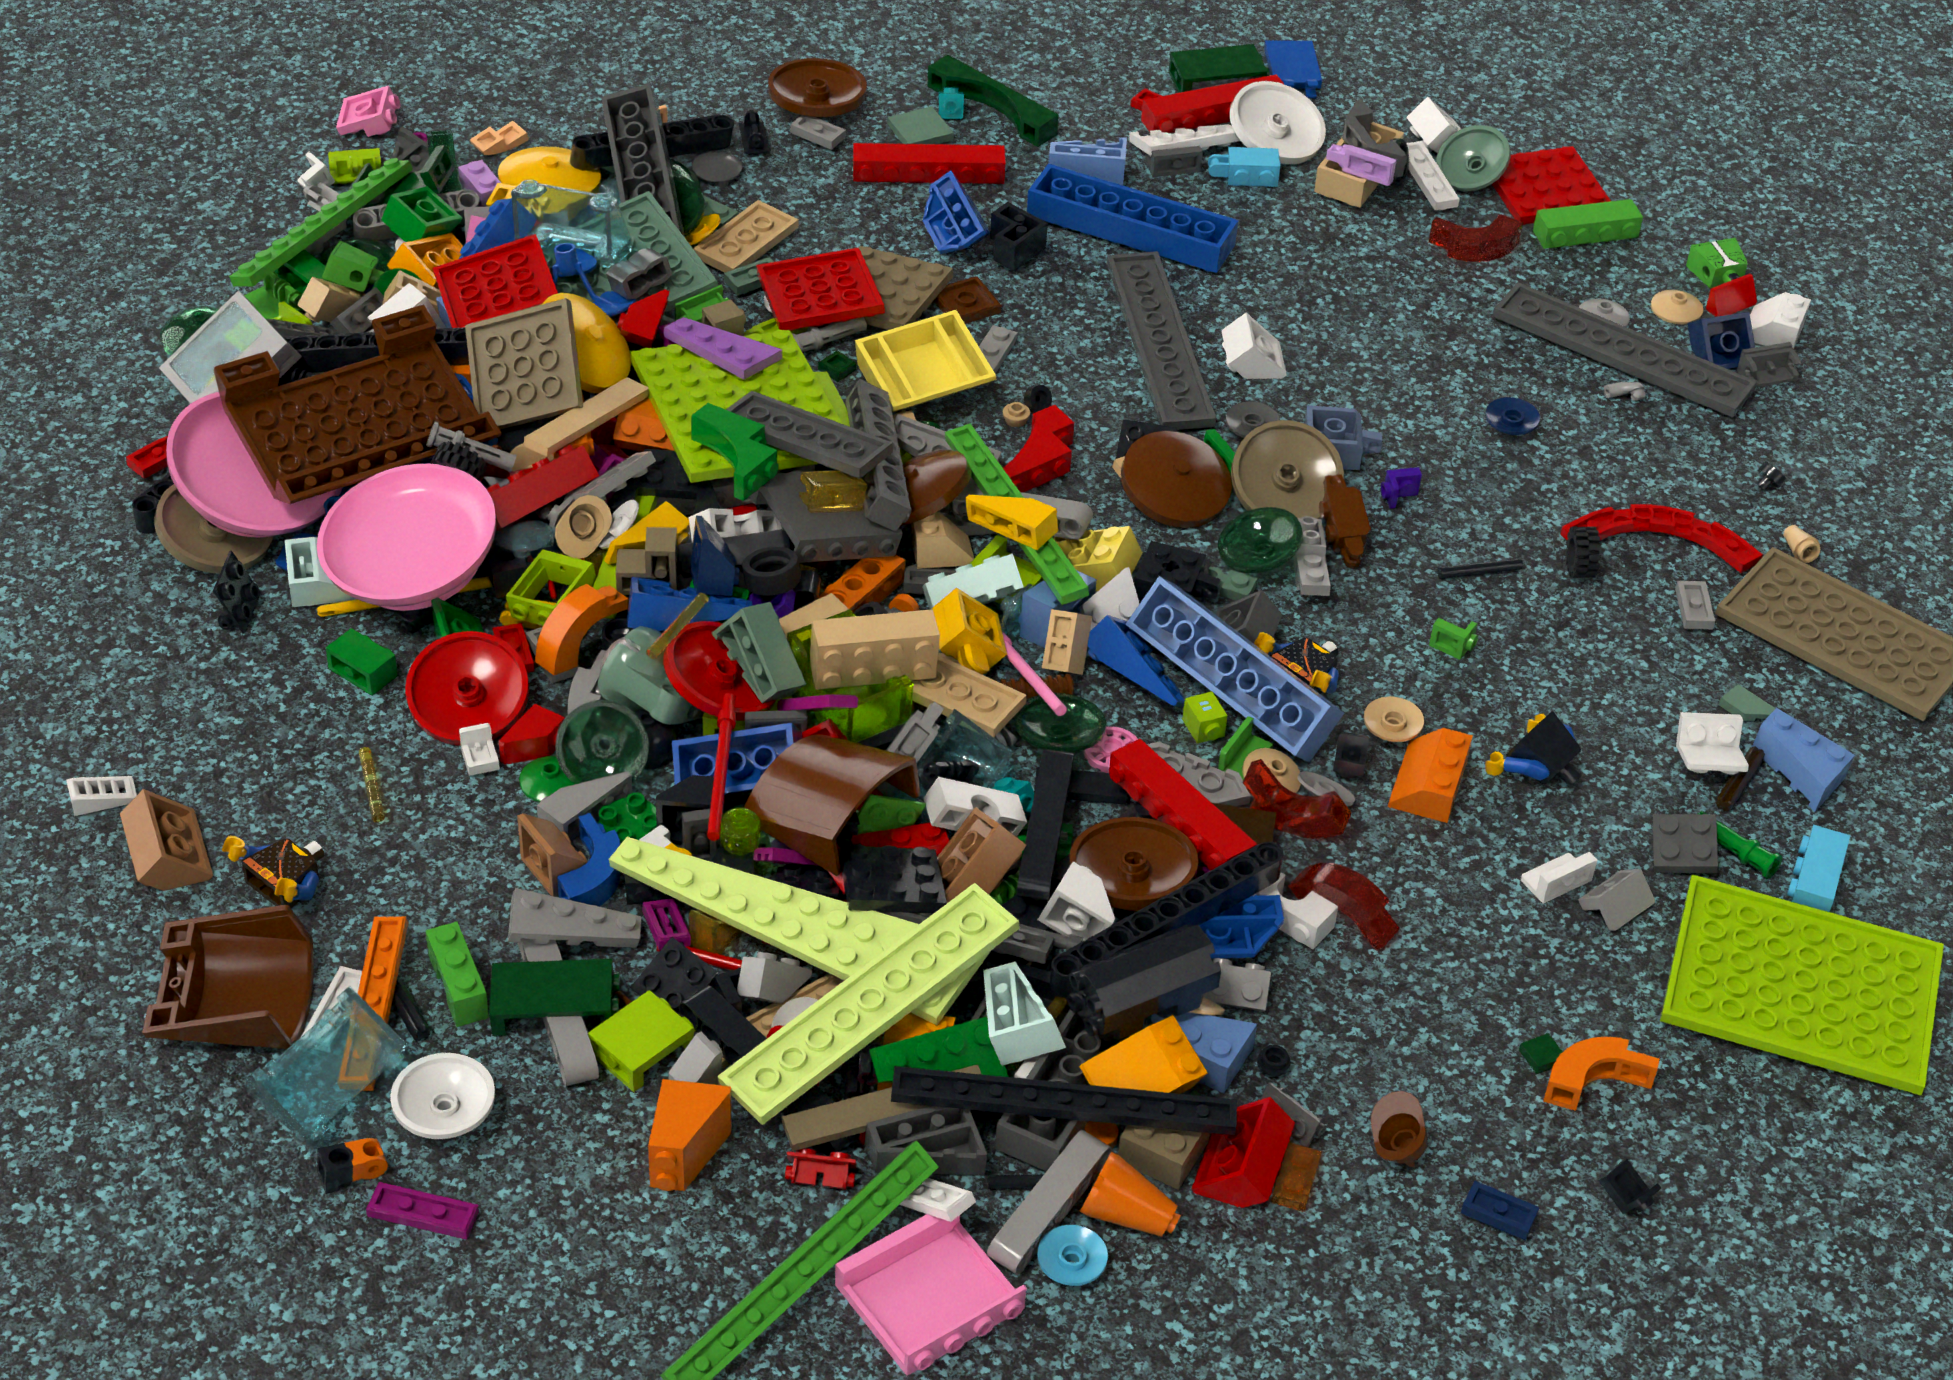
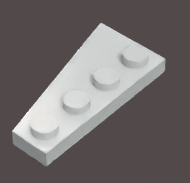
[1129,124,1240,157]

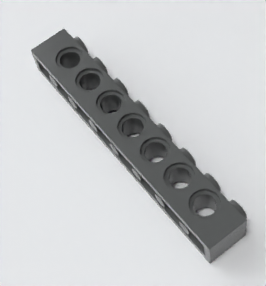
[845,379,912,531]

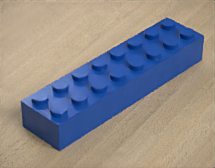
[1027,163,1238,273]

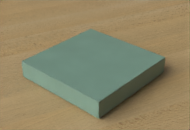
[887,106,954,144]

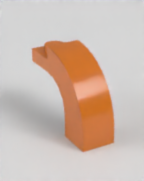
[535,584,629,676]
[1543,1037,1660,1111]

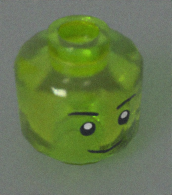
[720,808,761,855]

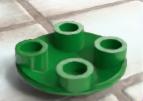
[598,792,657,845]

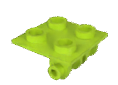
[328,148,381,184]

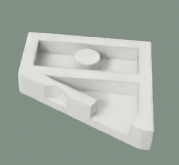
[1079,567,1139,631]

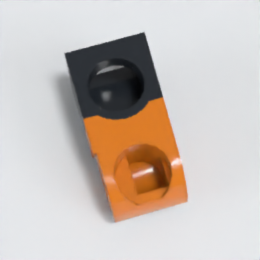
[317,1138,388,1194]

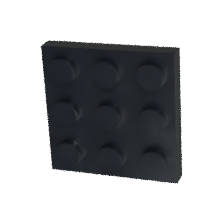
[839,844,947,914]

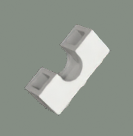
[688,508,782,542]
[923,777,1027,837]
[1252,873,1338,949]

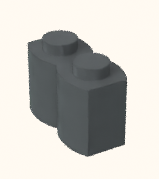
[606,248,673,299]

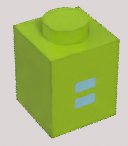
[1182,691,1228,744]

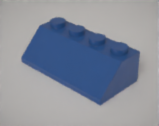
[459,198,535,259]
[672,723,802,795]

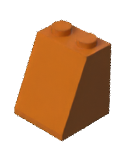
[648,1079,732,1191]

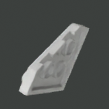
[1147,742,1251,806]

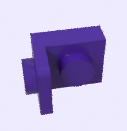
[1381,467,1422,508]

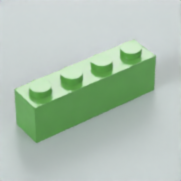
[1533,199,1643,249]

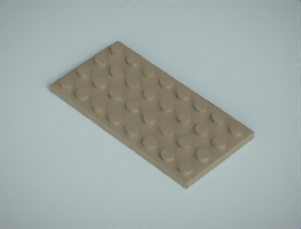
[1715,547,1953,722]

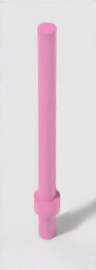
[1002,633,1067,716]

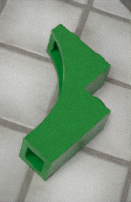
[691,403,779,501]

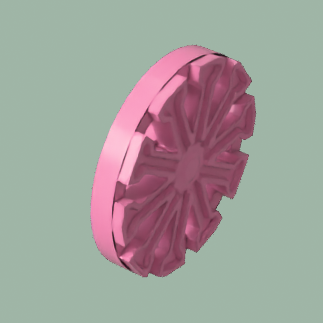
[1084,727,1138,773]

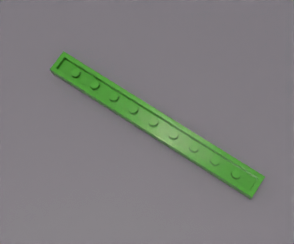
[229,158,413,287]
[945,423,1089,605]
[660,1140,939,1380]

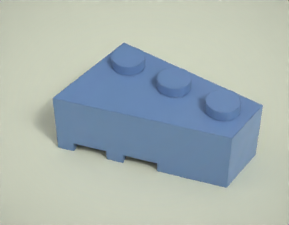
[1018,571,1097,648]
[1143,1012,1257,1094]

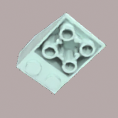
[285,537,355,607]

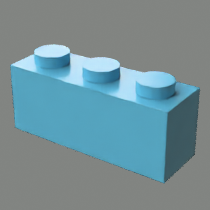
[1787,825,1850,912]

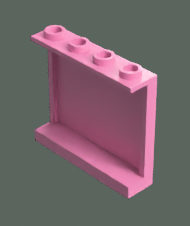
[835,1214,1027,1376]

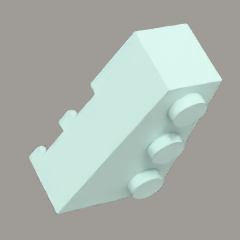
[922,553,1024,609]
[983,962,1066,1066]

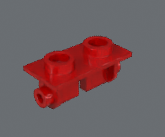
[785,1148,857,1190]

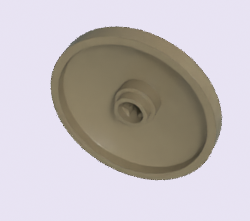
[1231,420,1344,529]
[154,484,273,574]

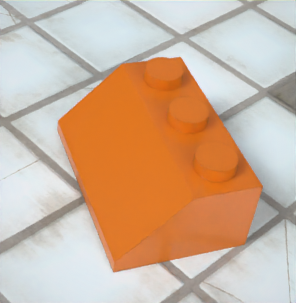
[613,397,675,452]
[1388,728,1473,823]

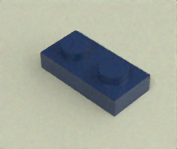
[1461,1181,1540,1240]

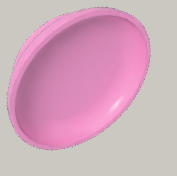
[166,392,343,538]
[317,464,496,611]

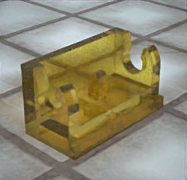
[799,471,867,513]

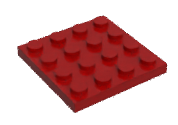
[1492,146,1611,225]
[433,234,558,328]
[756,247,885,331]

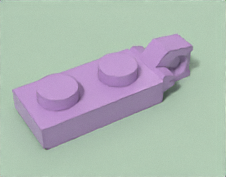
[1326,144,1397,186]

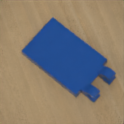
[1264,41,1322,98]

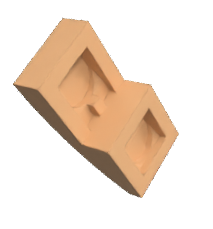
[470,121,529,155]

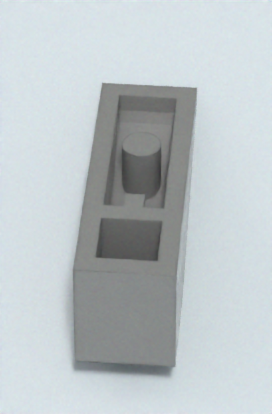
[537,772,632,841]

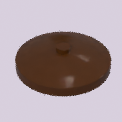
[768,58,867,117]
[1121,431,1232,528]
[900,450,971,526]
[1069,817,1198,910]

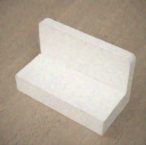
[1521,852,1597,904]

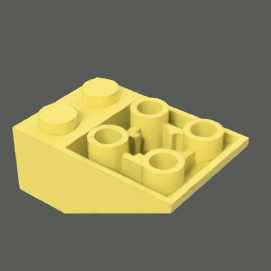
[1054,526,1143,591]

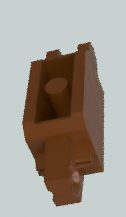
[1319,474,1371,569]

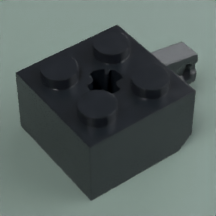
[1134,541,1221,604]

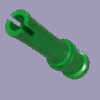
[1698,811,1783,879]

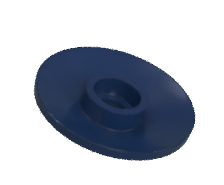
[1485,397,1540,435]

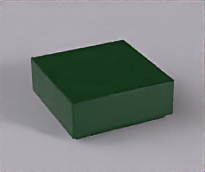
[818,351,856,382]
[1519,1033,1563,1074]

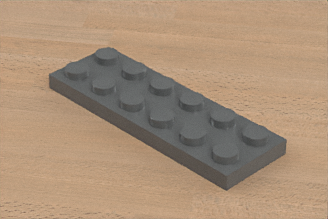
[726,391,893,478]

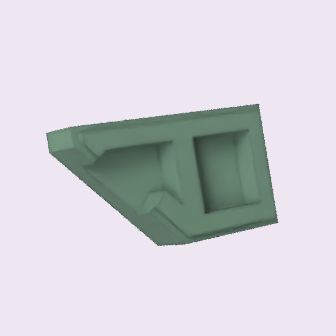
[1719,684,1776,721]

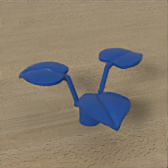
[552,243,636,316]

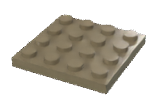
[859,246,954,330]
[465,298,583,430]

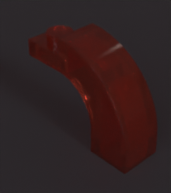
[1428,214,1523,262]
[1243,759,1352,839]
[1288,863,1400,950]

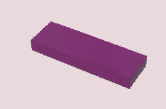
[366,1182,479,1240]

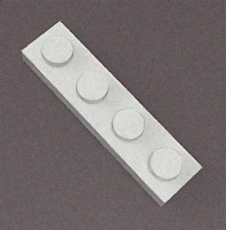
[1407,141,1459,210]

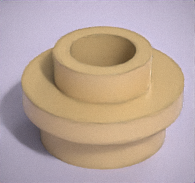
[1003,402,1030,427]

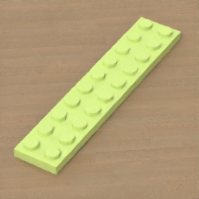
[718,883,1020,1125]

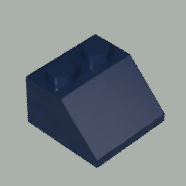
[1687,312,1755,369]
[690,515,739,596]

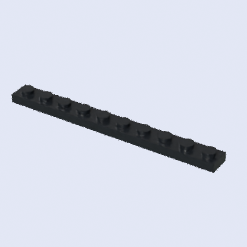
[891,1066,1237,1135]

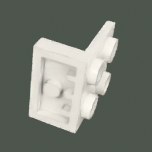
[1676,712,1749,775]

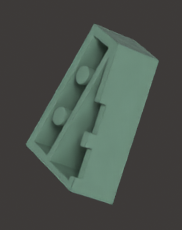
[712,602,806,703]

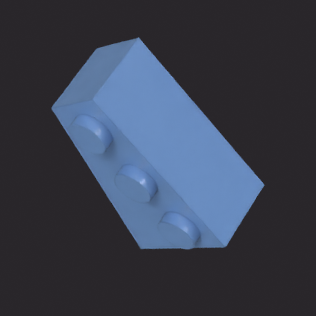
[1049,137,1127,185]
[1752,708,1855,812]

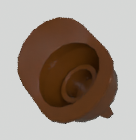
[1371,1091,1428,1168]

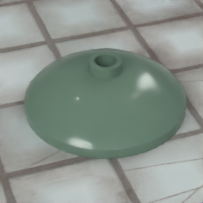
[1436,125,1511,191]

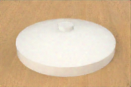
[1230,81,1326,165]

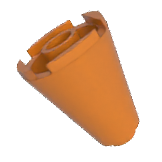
[1080,1151,1181,1237]

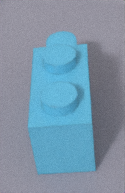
[1208,147,1280,187]

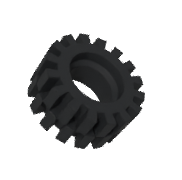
[430,441,487,482]
[1565,527,1601,578]

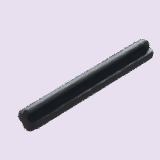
[363,943,430,1041]

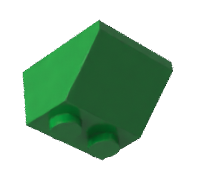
[381,186,463,242]

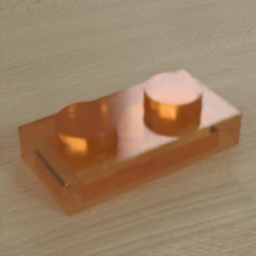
[1271,1142,1322,1212]

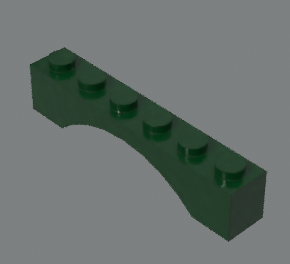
[927,54,1059,147]

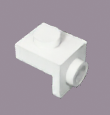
[459,723,500,776]

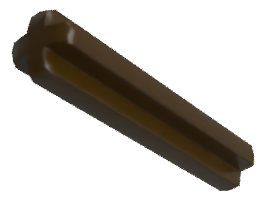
[1716,746,1765,811]

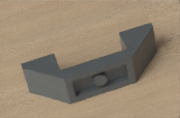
[1343,99,1407,177]

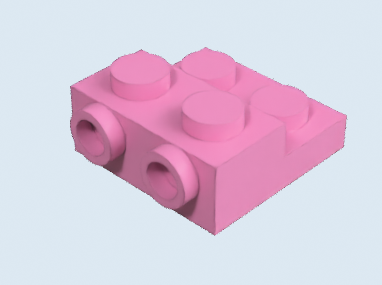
[336,85,401,137]

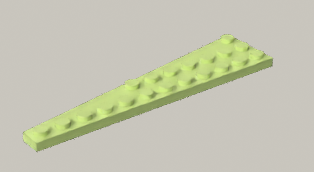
[609,837,990,1025]

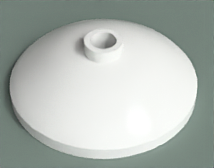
[391,1053,495,1139]

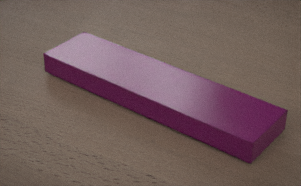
[777,694,858,712]

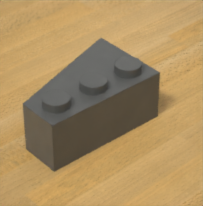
[864,1106,987,1175]

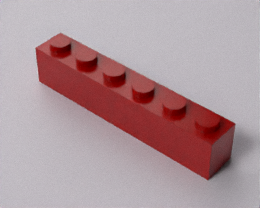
[1141,74,1285,133]
[853,143,1006,184]
[1109,739,1258,871]

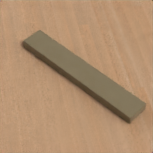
[782,1064,981,1151]

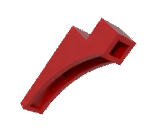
[974,405,1074,492]

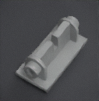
[303,182,348,221]

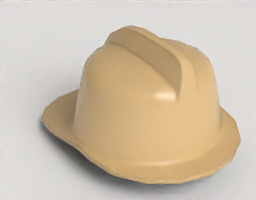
[555,495,612,559]

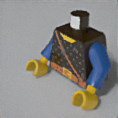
[222,836,324,909]

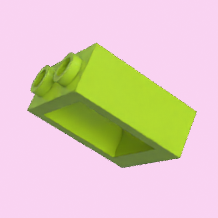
[506,549,596,626]

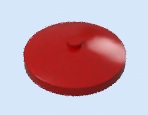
[663,621,776,721]
[405,631,529,746]

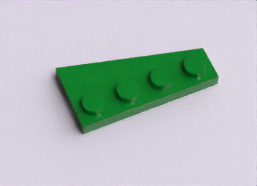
[869,1016,1008,1083]

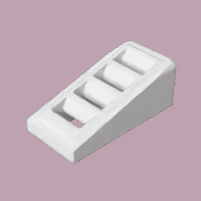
[66,776,137,816]

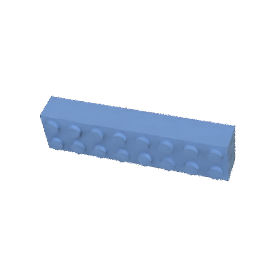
[1126,576,1344,762]

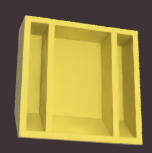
[855,310,997,413]

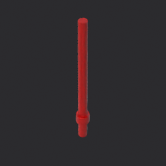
[707,693,737,841]

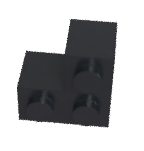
[990,202,1048,271]

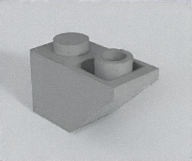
[737,952,812,1003]
[668,1032,723,1085]

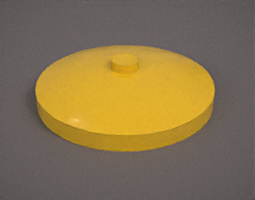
[498,147,601,208]
[541,293,631,394]

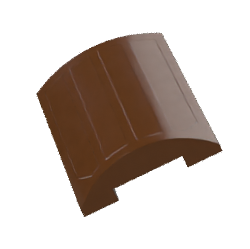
[742,734,921,876]
[142,905,314,1049]

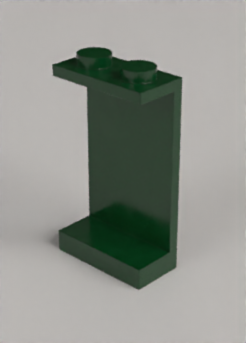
[1168,44,1270,93]
[348,145,456,209]
[489,958,620,1036]

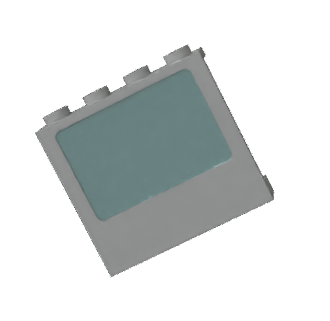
[159,291,302,404]

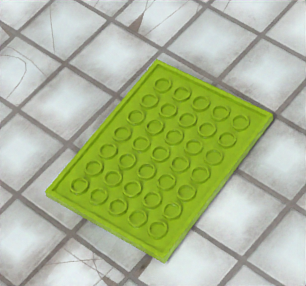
[630,330,843,483]
[1660,874,1944,1095]

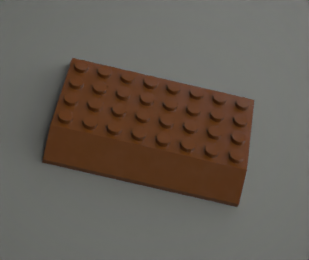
[213,304,501,504]

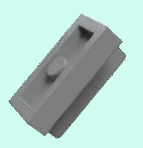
[1578,869,1655,931]

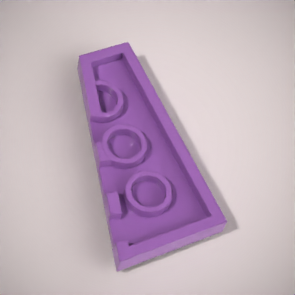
[664,317,782,380]

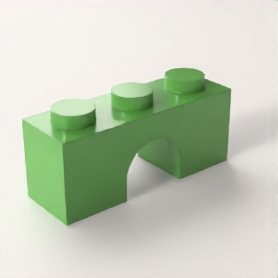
[425,922,489,1027]

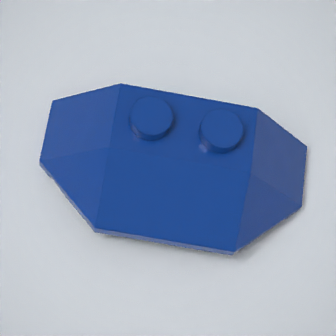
[923,170,990,254]
[1199,895,1284,959]

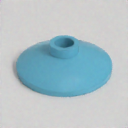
[1037,1225,1108,1286]

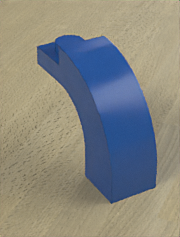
[557,813,621,907]

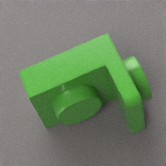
[1429,618,1479,660]

